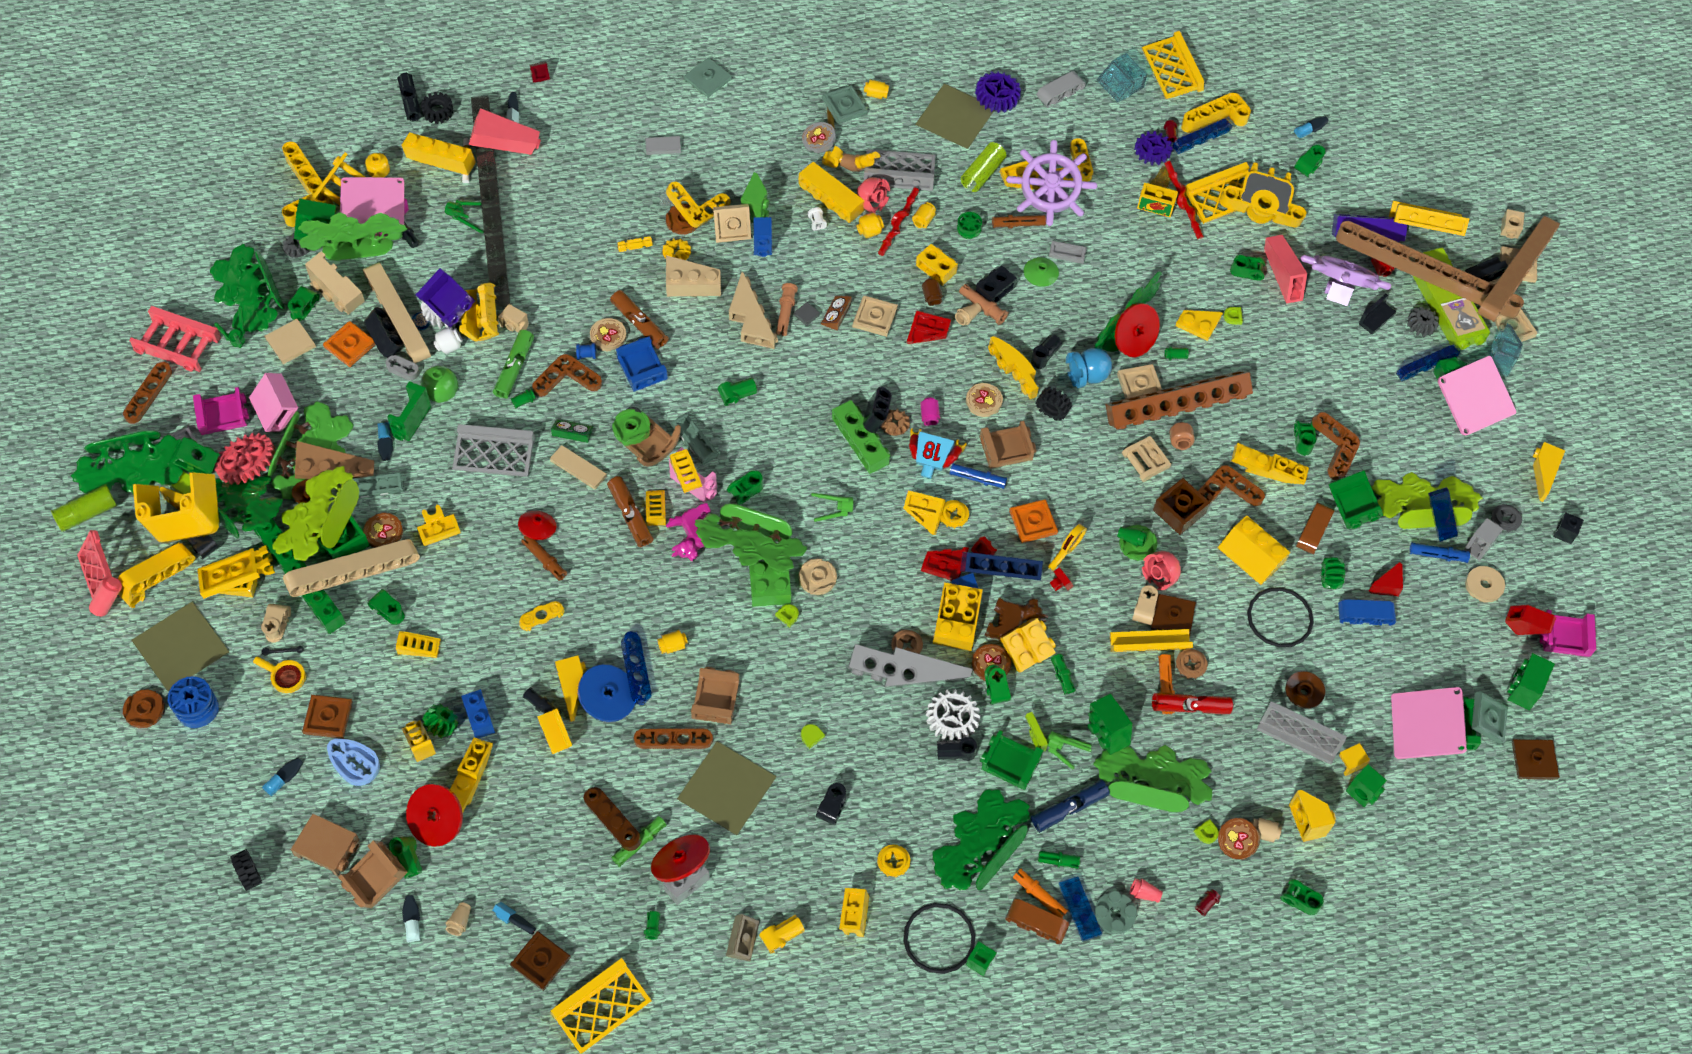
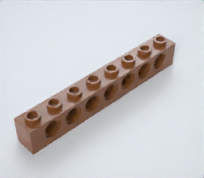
[1105,370,1253,429]

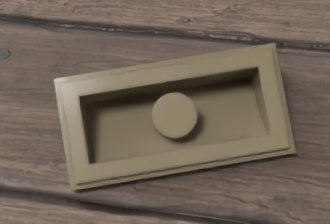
[726,914,760,961]

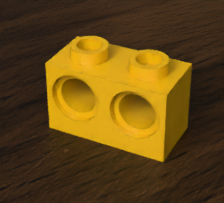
[916,244,958,286]

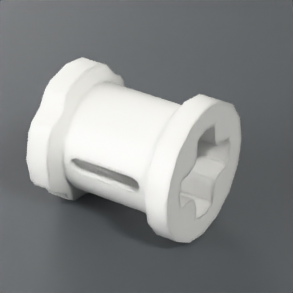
[807,207,827,231]

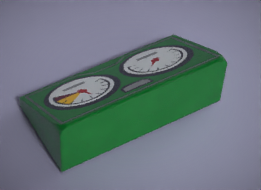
[551,419,593,443]

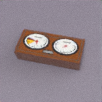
[821,296,852,331]

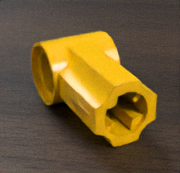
[759,915,805,954]

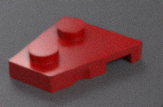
[907,311,951,344]
[921,547,969,581]

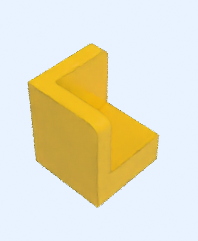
[1339,743,1370,776]

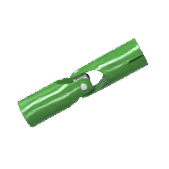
[493,330,534,399]

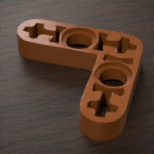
[532,354,602,397]
[1312,412,1360,480]
[1198,466,1265,506]

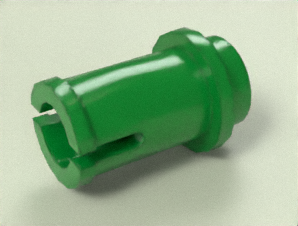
[1164,346,1189,361]
[510,389,536,409]
[643,911,661,940]

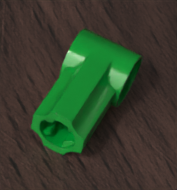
[717,378,757,406]
[389,836,423,879]

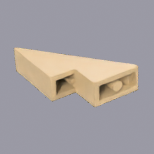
[729,272,778,349]

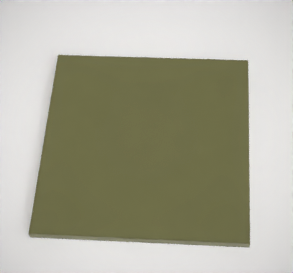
[915,84,995,149]
[131,602,229,692]
[677,741,777,835]

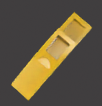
[988,336,1039,400]
[1231,443,1309,485]
[450,738,493,813]

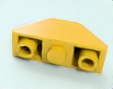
[401,720,436,762]

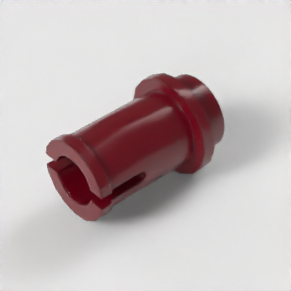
[1164,120,1177,142]
[1195,889,1221,916]

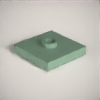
[684,58,732,98]
[822,85,868,124]
[1472,691,1508,744]

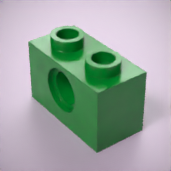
[169,437,219,474]
[1346,764,1387,808]

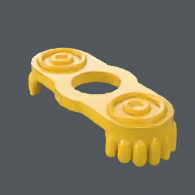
[519,601,564,631]

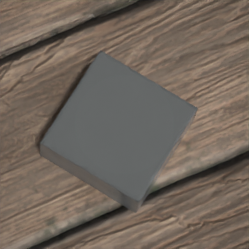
[794,302,820,326]

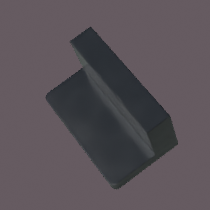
[1465,257,1508,282]
[1359,293,1396,335]

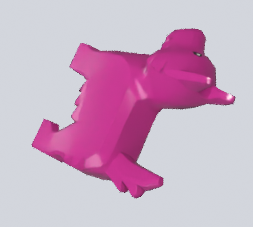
[666,503,710,562]

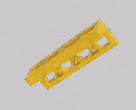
[1110,629,1193,652]

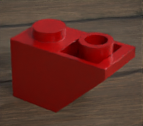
[1505,605,1557,635]

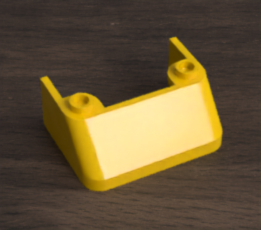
[133,472,219,542]

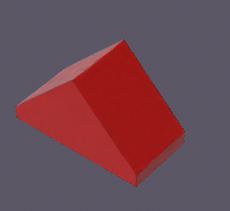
[1369,562,1403,597]

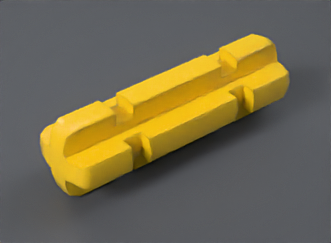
[617,236,653,252]

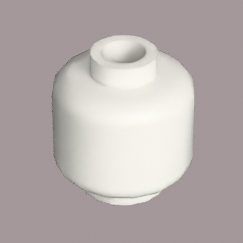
[434,327,463,354]

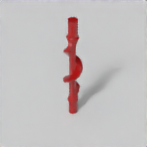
[1164,161,1204,240]
[878,187,919,256]

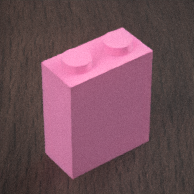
[249,373,298,432]

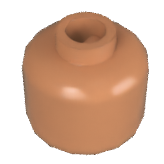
[1169,422,1195,450]

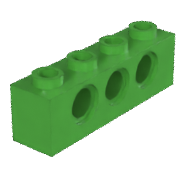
[832,400,891,474]

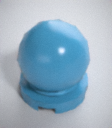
[1066,348,1112,388]

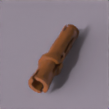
[992,214,1046,229]
[521,536,567,581]

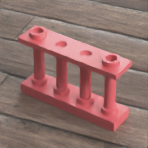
[129,306,221,372]

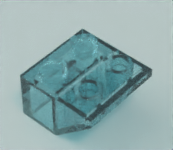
[1097,53,1147,102]
[1488,323,1523,377]

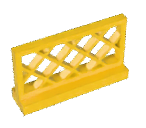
[1142,31,1204,99]
[1185,162,1250,224]
[550,958,652,1054]

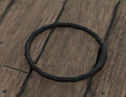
[1247,588,1314,647]
[903,903,975,974]

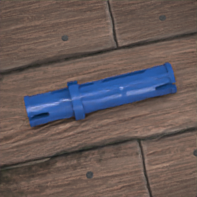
[950,463,1007,489]
[1409,542,1470,563]

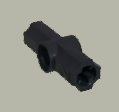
[397,72,422,122]

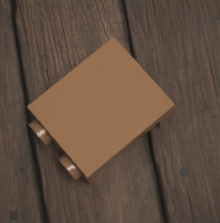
[979,421,1036,469]
[691,667,740,724]
[290,814,360,876]
[338,840,408,908]

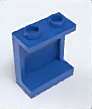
[616,337,668,392]

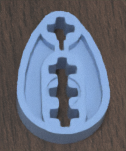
[327,739,380,786]

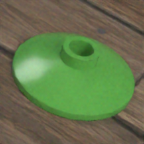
[1024,257,1059,287]

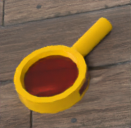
[1048,524,1087,571]
[253,656,306,693]

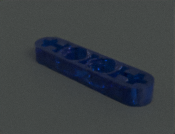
[1172,118,1232,154]
[1396,344,1460,382]
[621,631,652,705]

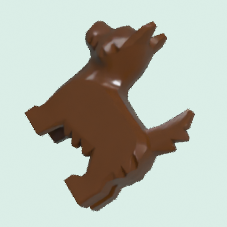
[984,598,1049,642]

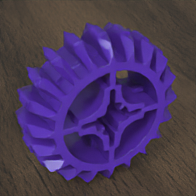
[975,71,1021,113]

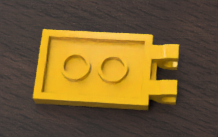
[197,545,275,599]

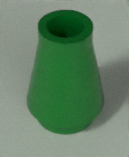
[1117,527,1147,547]

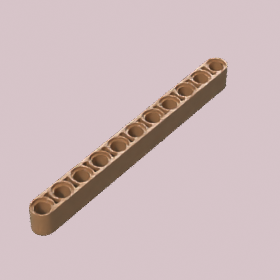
[1477,216,1560,322]
[1336,221,1524,318]

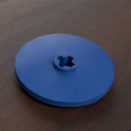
[578,665,637,722]

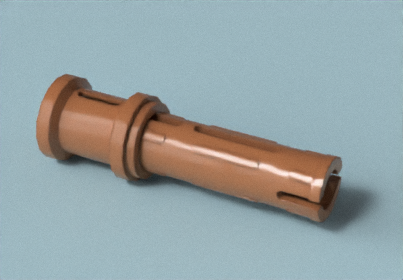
[776,283,798,336]
[959,284,1008,325]

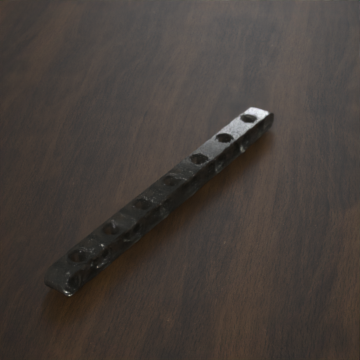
[471,95,511,310]

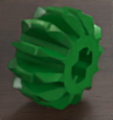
[1320,557,1345,589]
[422,703,459,739]

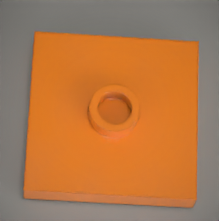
[323,321,376,367]
[1009,499,1058,543]

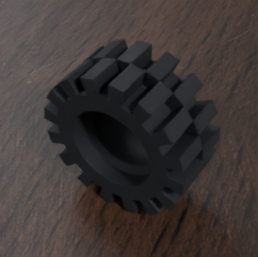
[421,92,454,124]
[1035,387,1072,421]
[230,849,262,891]

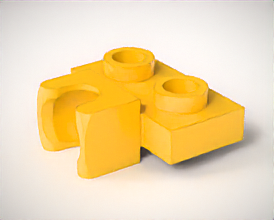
[417,505,461,546]

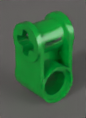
[1294,145,1325,178]
[1230,255,1265,281]
[288,286,320,321]
[1294,420,1316,456]
[727,471,763,505]
[367,589,405,625]
[984,664,1011,705]
[1280,879,1324,915]

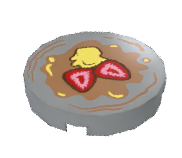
[802,122,836,153]

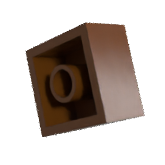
[1153,478,1210,535]

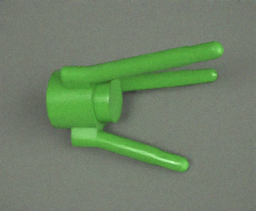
[811,493,853,522]
[1047,731,1092,769]

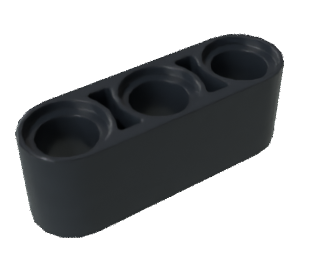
[364,307,403,358]
[863,387,892,433]

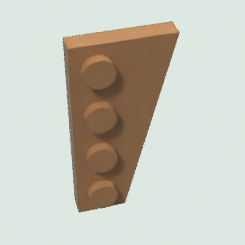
[295,441,374,479]

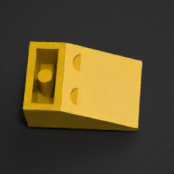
[933,582,983,651]

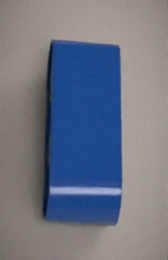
[1338,599,1396,626]

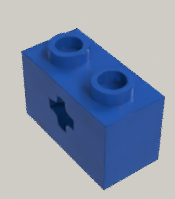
[754,217,772,257]
[461,689,495,739]

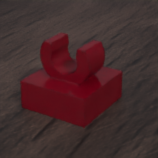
[529,61,550,83]

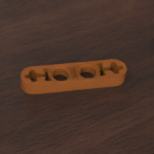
[123,362,172,424]
[634,729,713,749]

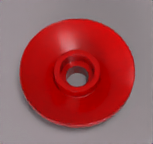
[518,510,557,540]

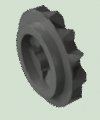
[282,233,310,258]
[1491,504,1522,533]

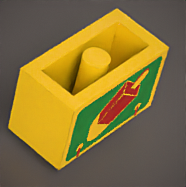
[1137,182,1178,218]

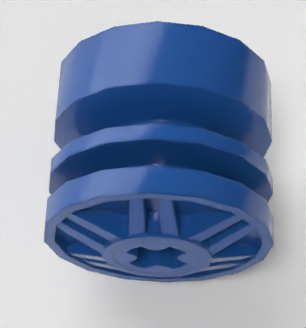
[167,676,219,728]

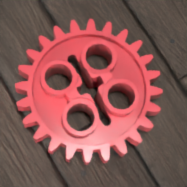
[215,433,275,485]

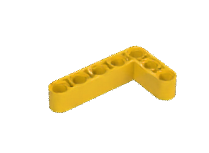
[282,141,333,227]

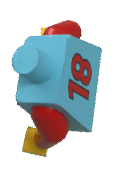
[909,428,967,479]

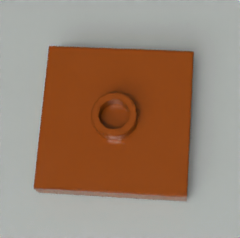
[302,694,353,739]

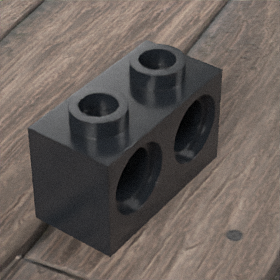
[976,265,1017,303]

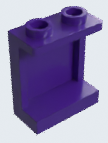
[415,268,476,327]

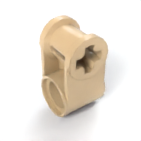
[1132,585,1158,625]
[261,603,291,643]

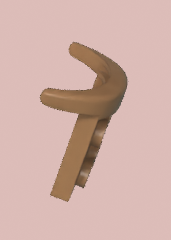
[625,417,681,467]

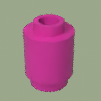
[920,397,940,426]

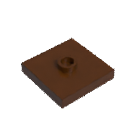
[1151,594,1196,638]
[1512,739,1560,780]
[510,931,571,992]

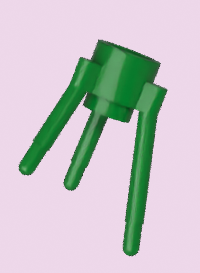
[445,200,484,233]
[214,306,245,348]

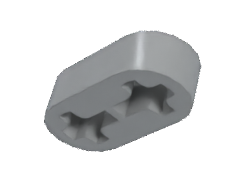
[386,355,419,380]

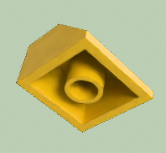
[1289,790,1336,842]

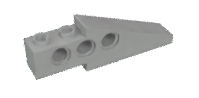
[848,644,973,688]

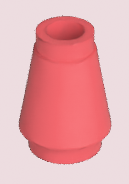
[1130,878,1163,903]

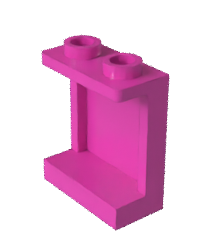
[193,387,249,436]
[1540,609,1596,657]

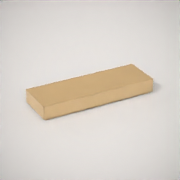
[550,445,607,490]

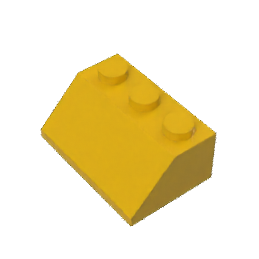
[1218,515,1290,585]

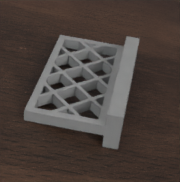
[864,149,935,191]
[452,424,535,477]
[1257,701,1347,765]

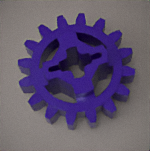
[1134,131,1173,166]

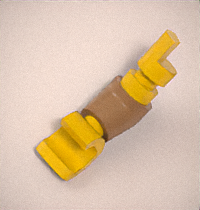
[822,146,880,172]

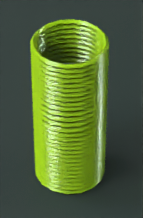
[960,142,1007,192]
[51,485,117,532]

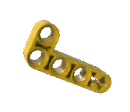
[1181,93,1251,133]
[118,543,195,608]

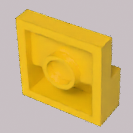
[1000,618,1056,672]

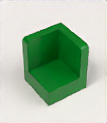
[966,941,997,977]

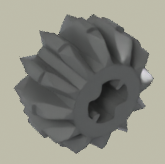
[1407,307,1439,338]

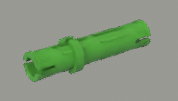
[611,816,667,867]

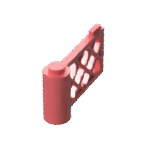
[77,530,122,617]

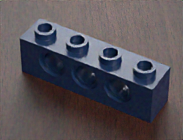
[960,552,1043,581]

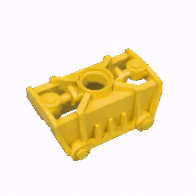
[459,283,499,342]

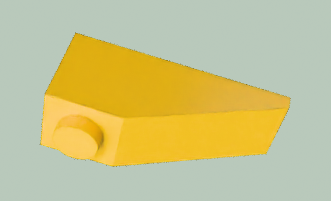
[1532,442,1565,502]
[555,655,587,722]

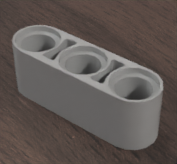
[1036,71,1086,108]

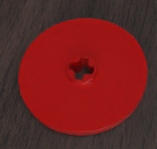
[1115,303,1160,357]
[406,784,463,847]
[651,835,710,882]

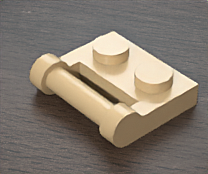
[1122,436,1171,482]

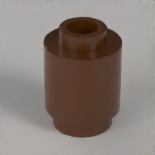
[922,278,943,306]

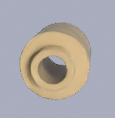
[1252,818,1282,843]

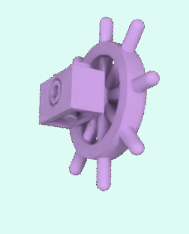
[1006,140,1098,226]
[1301,255,1391,306]

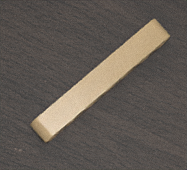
[362,262,431,364]
[283,539,420,597]

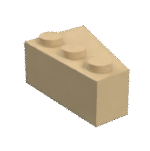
[305,251,365,315]
[666,255,721,297]

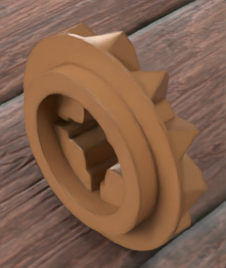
[881,408,910,436]
[891,630,923,654]
[1176,649,1208,679]

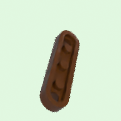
[583,787,641,851]

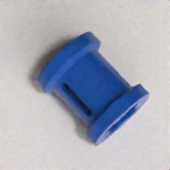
[576,343,596,360]

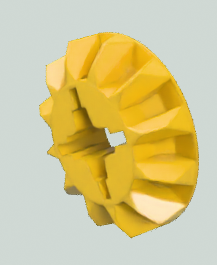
[663,237,691,260]
[940,500,969,529]
[877,845,910,878]

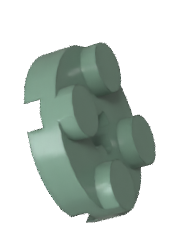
[1094,891,1137,934]

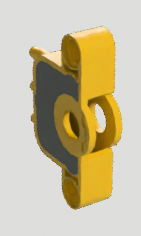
[1219,162,1306,227]

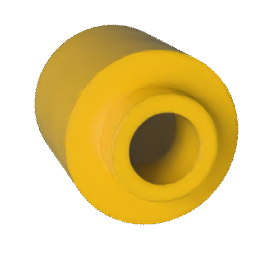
[864,79,889,99]
[912,202,936,228]
[657,630,688,654]

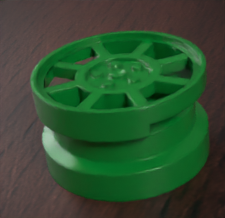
[957,212,982,239]

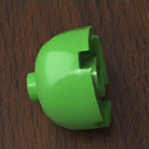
[420,365,459,403]

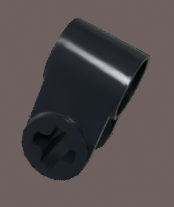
[816,783,846,825]

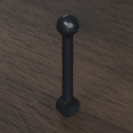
[261,645,304,656]

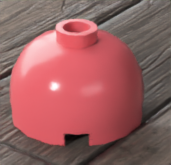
[857,177,890,213]
[1142,550,1181,590]

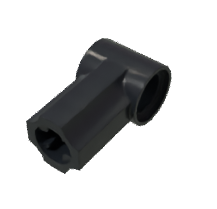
[1031,334,1062,369]
[186,535,219,560]
[937,737,977,761]

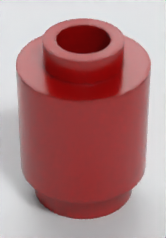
[1371,257,1394,277]

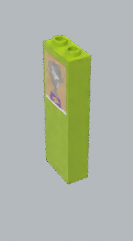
[1412,247,1490,350]

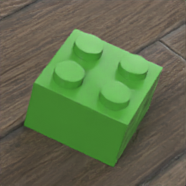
[749,561,791,607]

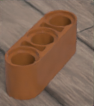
[1296,502,1335,555]
[1005,899,1070,944]

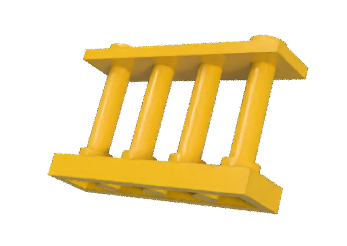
[306,152,381,206]
[1389,201,1469,236]

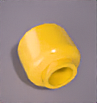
[365,153,390,178]
[856,213,884,239]

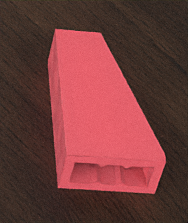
[469,108,541,155]
[1264,235,1307,304]

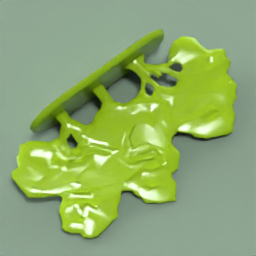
[272,466,359,561]
[1371,472,1483,529]

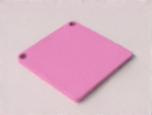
[340,177,404,225]
[1438,356,1516,436]
[1391,687,1467,759]

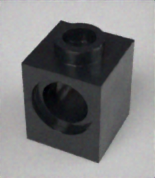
[1553,512,1584,544]

